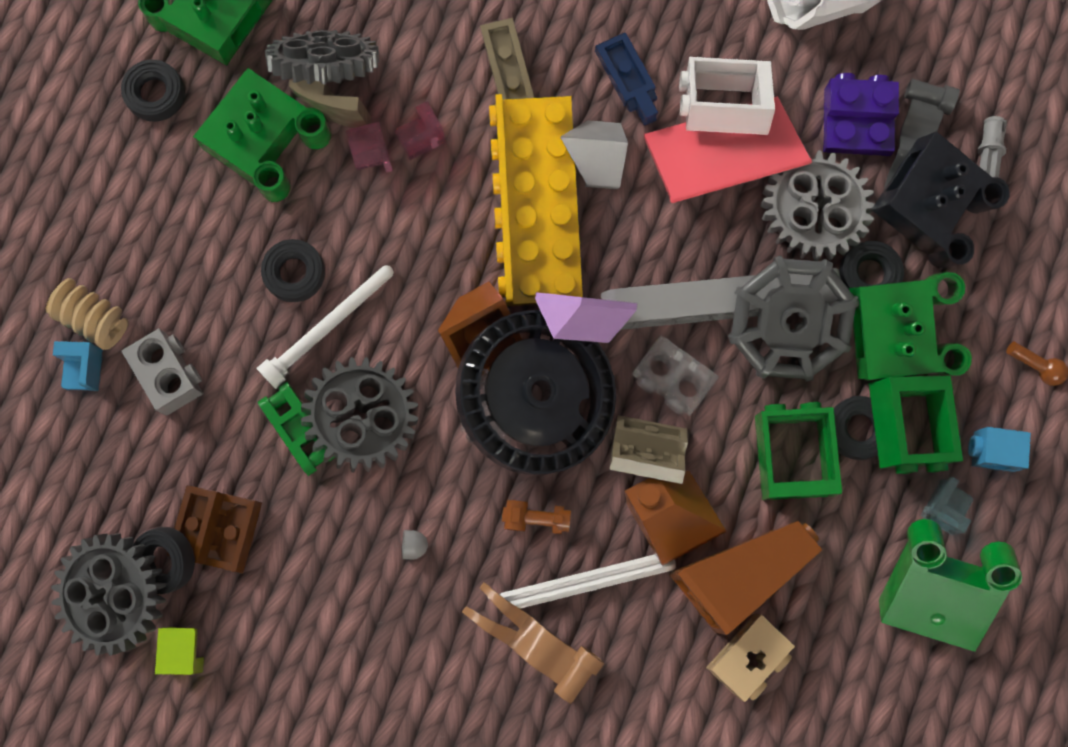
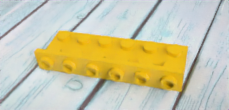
[489,94,583,306]

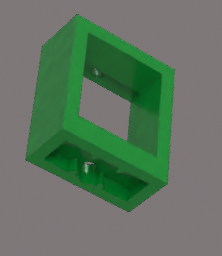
[869,376,963,474]
[755,402,842,501]

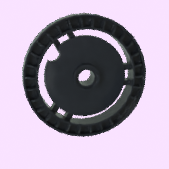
[455,310,616,475]

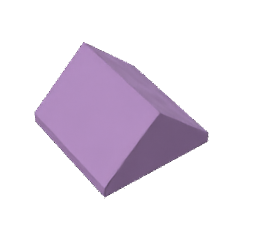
[535,292,637,343]

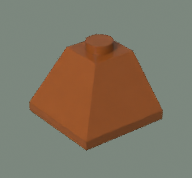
[438,281,522,379]
[625,471,726,566]

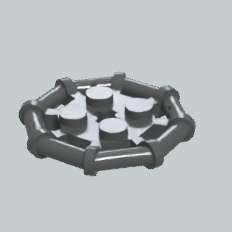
[728,256,859,382]

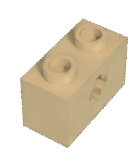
[706,614,795,702]

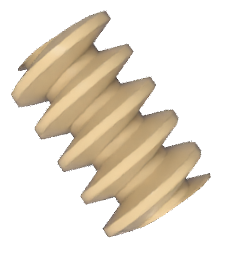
[45,278,128,350]

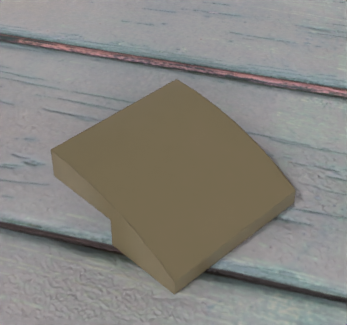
[289,79,371,130]
[610,415,688,484]

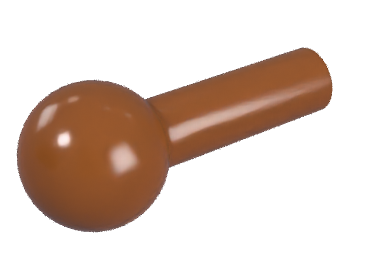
[1006,342,1068,386]

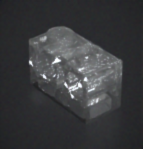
[633,335,719,416]

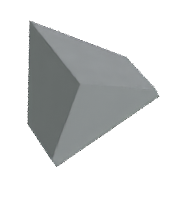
[560,120,628,189]

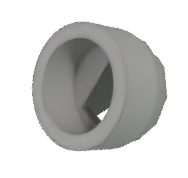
[402,530,428,560]

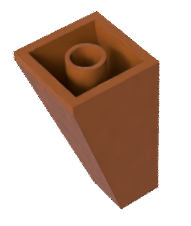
[669,521,822,635]

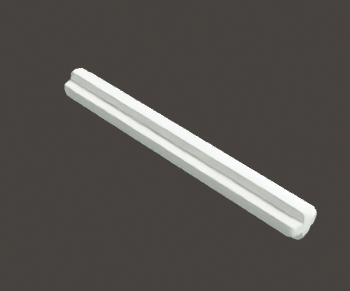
[500,554,676,609]

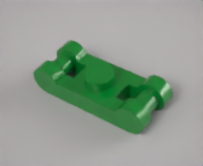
[257,382,336,476]

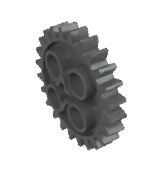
[265,30,379,84]
[301,357,418,473]
[51,533,166,656]

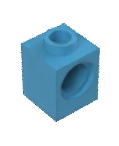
[968,427,1031,472]

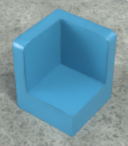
[53,341,103,391]

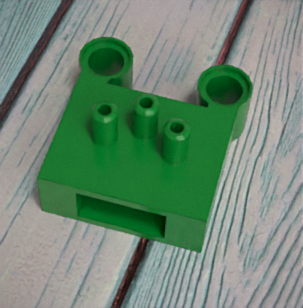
[138,0,272,66]
[193,68,331,202]
[849,272,972,380]
[879,519,1023,652]

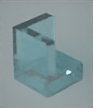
[920,477,973,535]

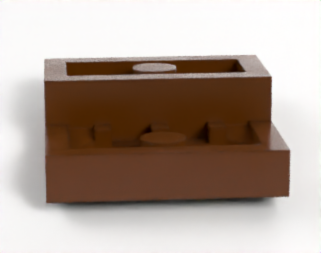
[167,485,262,573]

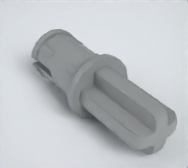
[978,116,1007,178]

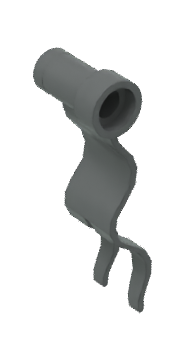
[884,78,960,189]

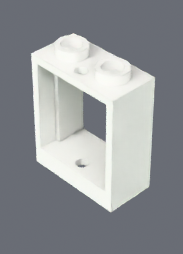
[679,57,775,135]

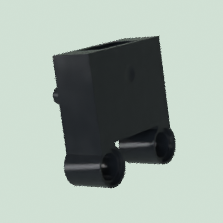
[872,131,1010,268]

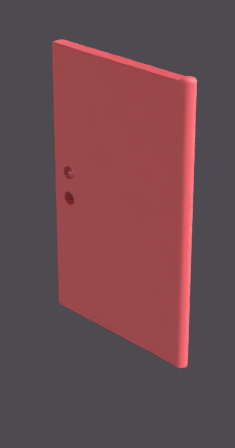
[644,96,812,203]

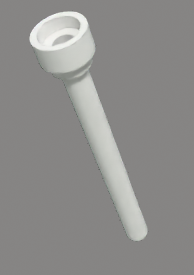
[256,265,394,389]

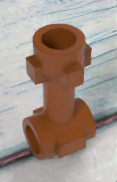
[502,500,571,534]

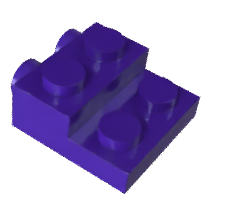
[823,73,899,156]

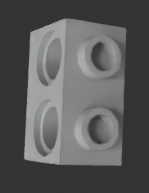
[121,328,203,416]

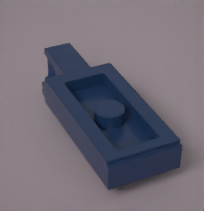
[595,32,658,126]

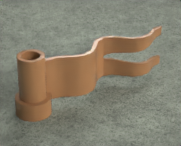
[462,582,605,704]

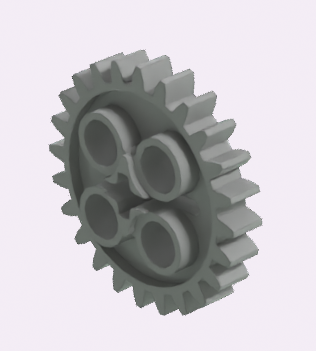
[760,150,875,261]

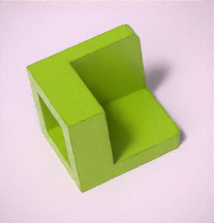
[155,627,204,675]

